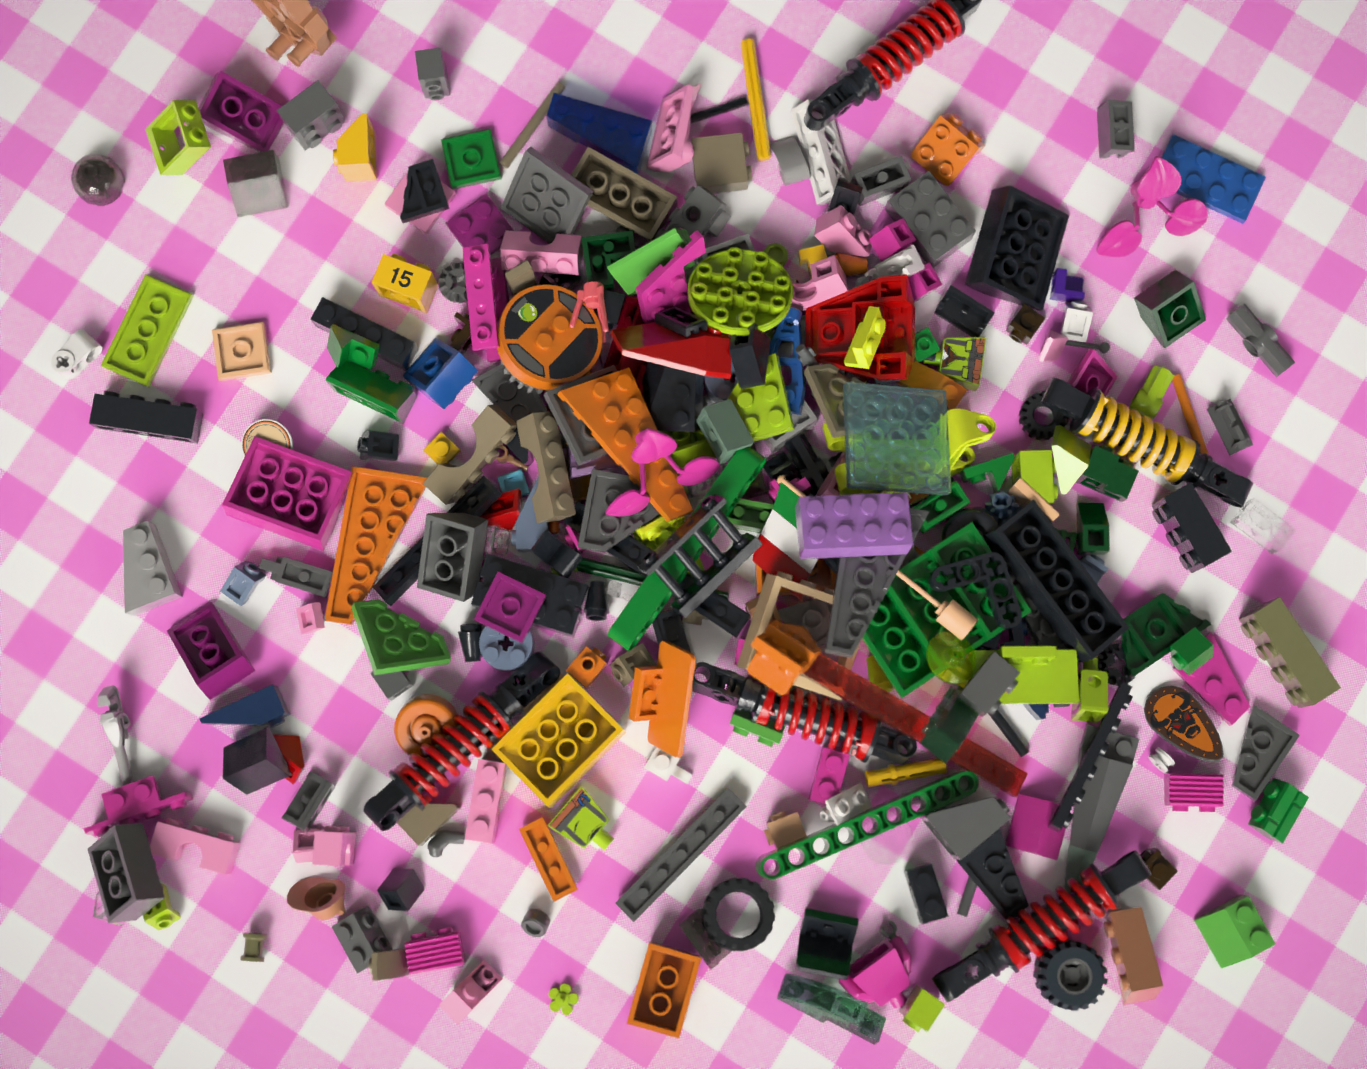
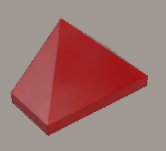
[480,488,521,532]
[273,734,305,784]

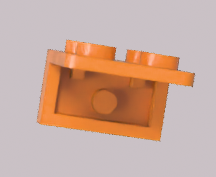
[911,113,986,186]

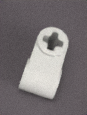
[51,329,103,380]

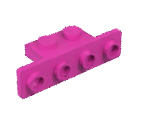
[83,776,193,838]

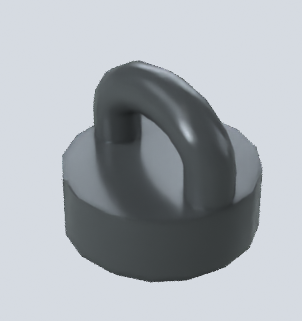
[521,909,550,937]

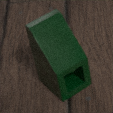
[1076,502,1110,555]

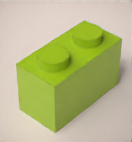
[899,984,946,1033]

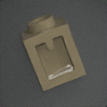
[610,643,657,687]

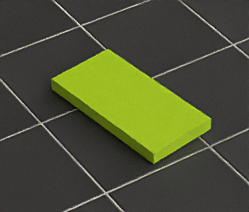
[101,274,194,388]

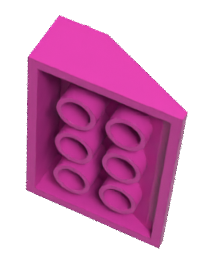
[222,436,352,551]

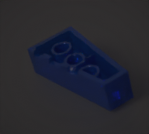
[546,93,653,175]

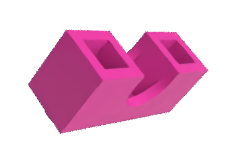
[869,218,943,302]

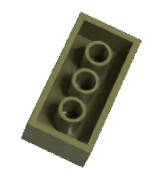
[1239,597,1341,708]

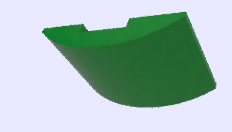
[862,522,1032,699]

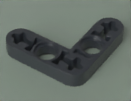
[928,552,1022,629]

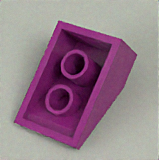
[198,71,283,155]
[167,602,255,700]

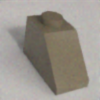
[397,804,461,846]

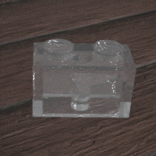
[1230,497,1296,554]

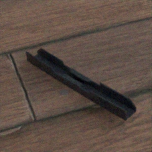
[691,97,749,123]

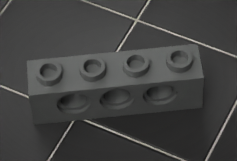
[653,185,727,240]

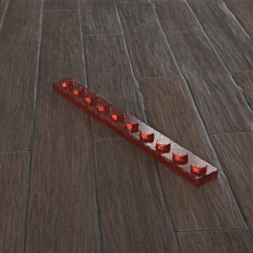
[800,653,1028,797]

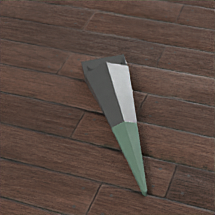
[1059,724,1139,940]

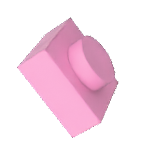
[297,602,325,634]

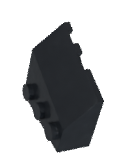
[642,362,704,432]

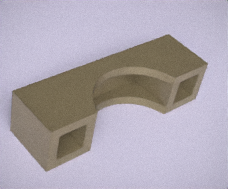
[423,404,517,505]
[516,412,576,523]

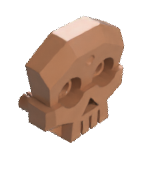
[251,0,337,67]

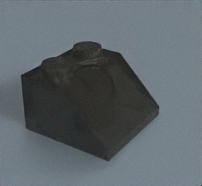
[223,150,288,218]

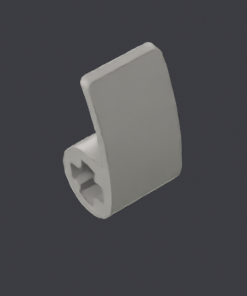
[770,137,810,186]

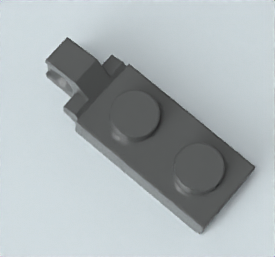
[259,556,333,598]

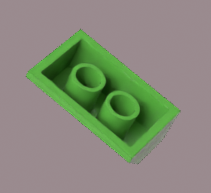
[607,228,700,295]

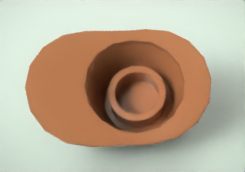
[286,877,346,921]

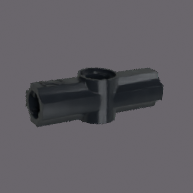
[784,433,829,496]

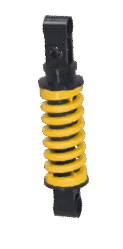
[1041,378,1254,508]

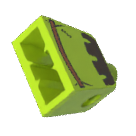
[1071,658,1108,723]

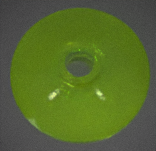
[926,631,976,684]

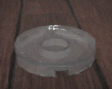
[861,811,914,865]

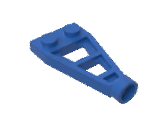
[769,308,806,415]

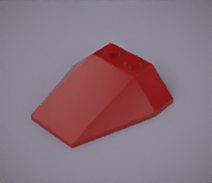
[805,275,915,381]
[611,322,731,379]

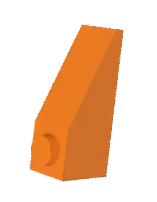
[896,361,967,414]

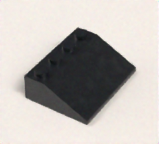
[965,185,1069,311]

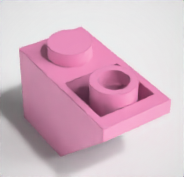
[814,205,871,257]
[439,960,503,1024]

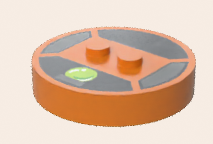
[497,285,602,390]

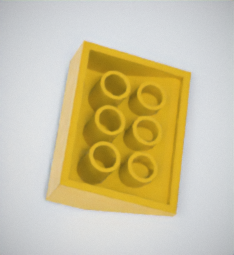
[491,673,626,808]

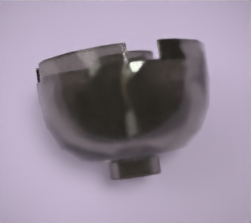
[71,153,125,206]

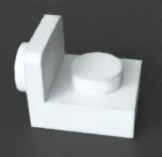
[1060,301,1093,342]

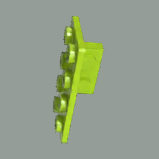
[969,646,1079,704]

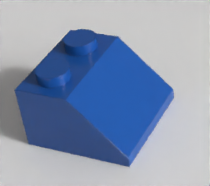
[402,338,478,409]

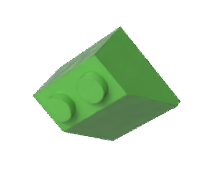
[1194,894,1276,969]

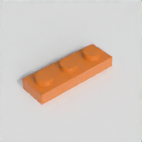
[519,817,578,902]

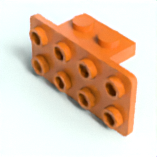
[629,641,696,757]

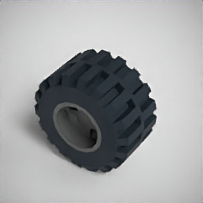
[1033,939,1108,1011]

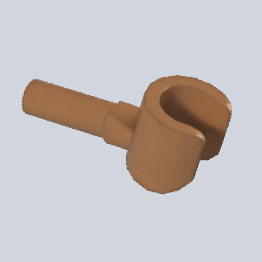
[496,445,529,471]

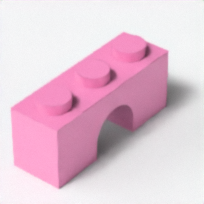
[500,230,583,275]
[791,255,849,312]
[465,759,507,844]
[150,818,240,875]
[312,826,356,866]

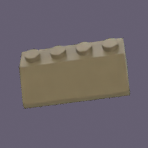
[571,147,677,241]

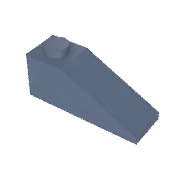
[511,476,549,552]

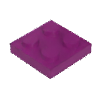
[446,194,514,256]
[474,572,546,644]

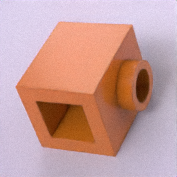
[566,646,607,689]

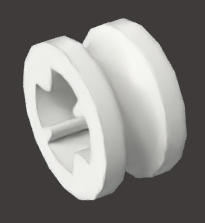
[1148,747,1175,774]

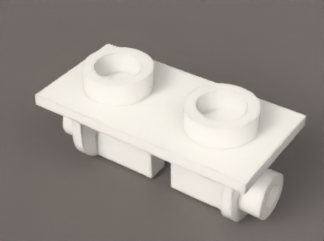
[820,783,873,826]

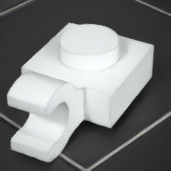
[644,747,693,784]

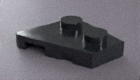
[400,159,450,224]

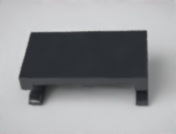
[934,285,995,337]
[652,610,691,652]

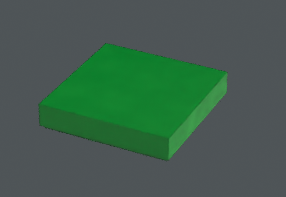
[441,129,502,190]

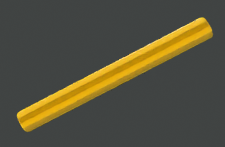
[741,38,771,161]

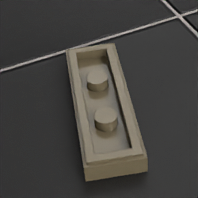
[505,260,537,297]

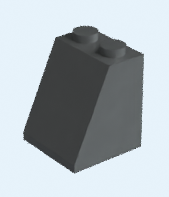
[920,797,1011,860]

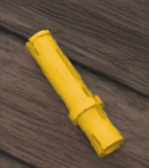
[865,757,947,788]

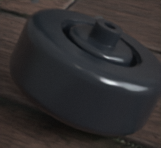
[942,507,1004,552]

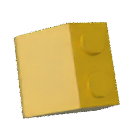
[333,114,377,182]

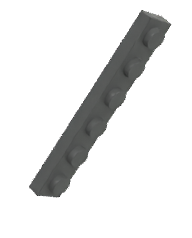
[615,788,747,922]

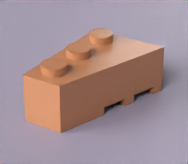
[1104,907,1164,1005]

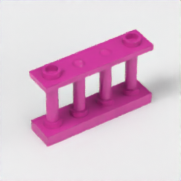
[463,244,509,363]

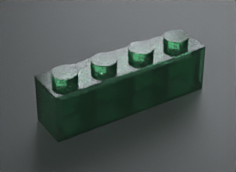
[919,686,979,764]

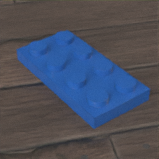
[1161,134,1266,224]

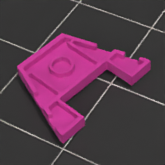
[636,231,706,324]

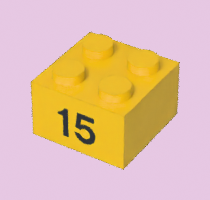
[372,254,438,313]

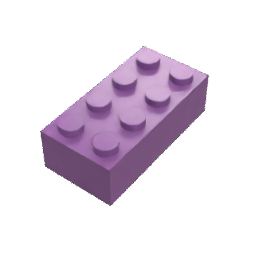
[795,492,913,559]

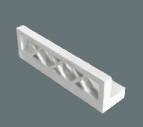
[791,99,851,205]

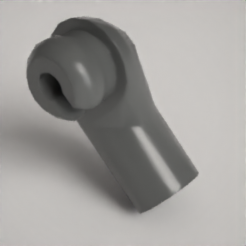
[427,830,465,858]

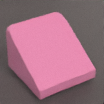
[1039,330,1068,362]
[292,828,321,863]

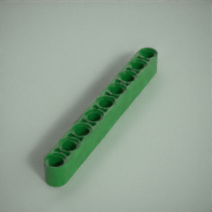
[607,447,767,651]
[755,771,979,880]

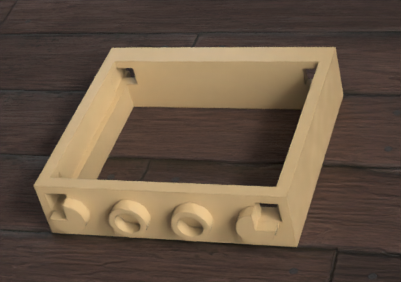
[737,571,861,701]

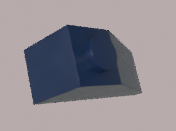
[199,684,291,728]

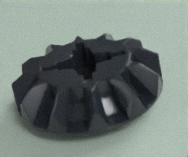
[1097,644,1135,686]

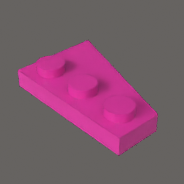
[1172,632,1250,726]

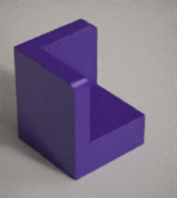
[1050,268,1085,303]

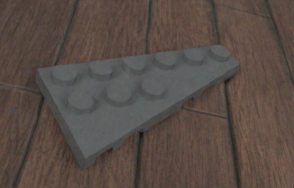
[824,508,929,658]

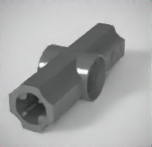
[1226,303,1296,378]

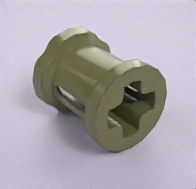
[240,932,267,962]

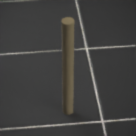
[499,82,565,169]

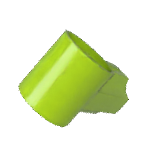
[1129,365,1174,420]

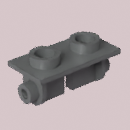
[1207,398,1253,456]

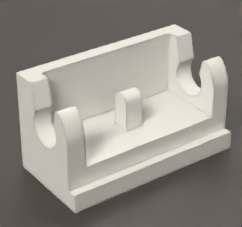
[865,245,925,279]

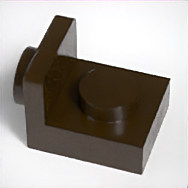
[1006,304,1045,345]
[450,312,472,355]
[1140,848,1178,890]

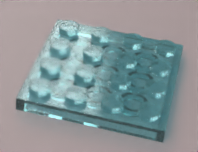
[843,382,951,495]

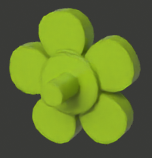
[548,983,579,1015]

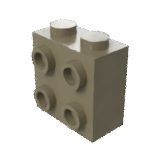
[691,133,752,194]

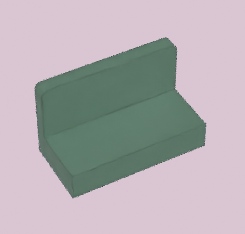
[696,399,754,464]

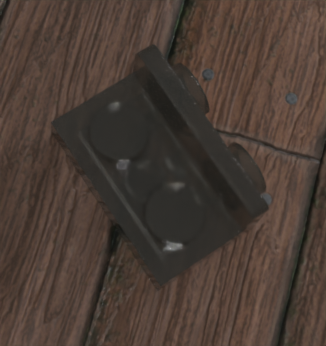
[679,908,731,970]

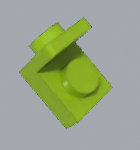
[143,882,181,930]

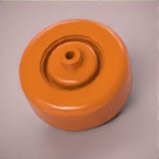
[394,694,458,757]

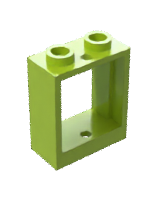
[145,100,211,176]

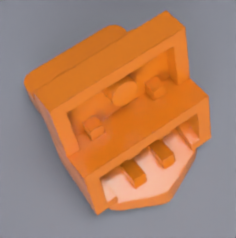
[747,620,822,695]

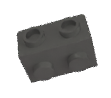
[331,906,393,974]

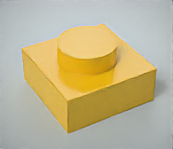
[423,432,461,465]

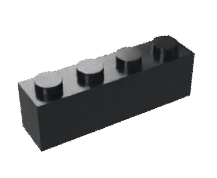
[310,297,418,371]
[89,391,203,444]

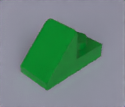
[327,324,380,370]
[960,453,1015,494]

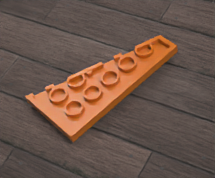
[557,368,693,522]
[324,466,427,625]

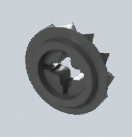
[438,262,468,303]

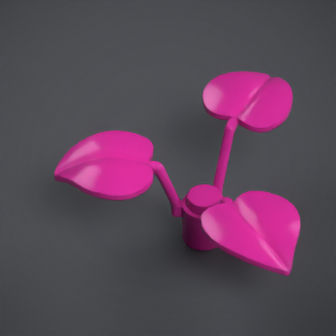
[1096,156,1208,257]
[605,428,721,516]

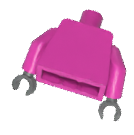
[838,921,911,1008]

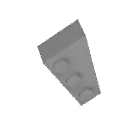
[123,520,182,616]

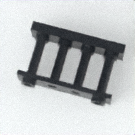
[637,494,763,618]

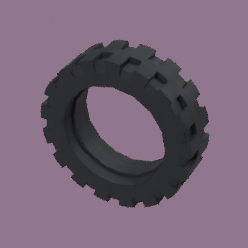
[701,878,775,952]

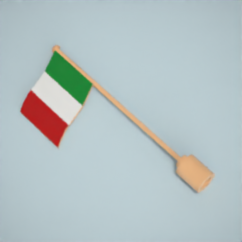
[752,475,978,640]

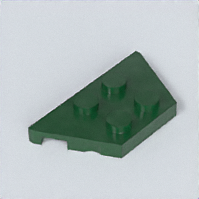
[1121,593,1212,678]

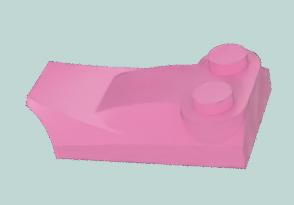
[646,83,701,173]

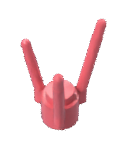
[569,282,609,343]

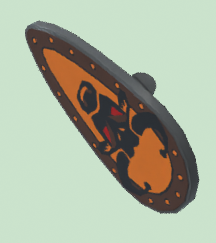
[1144,686,1224,763]

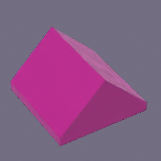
[1068,348,1118,397]
[1005,794,1066,861]

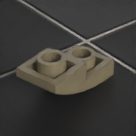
[368,948,410,981]

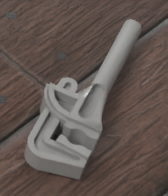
[97,685,133,786]

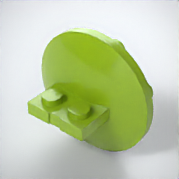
[688,247,793,336]

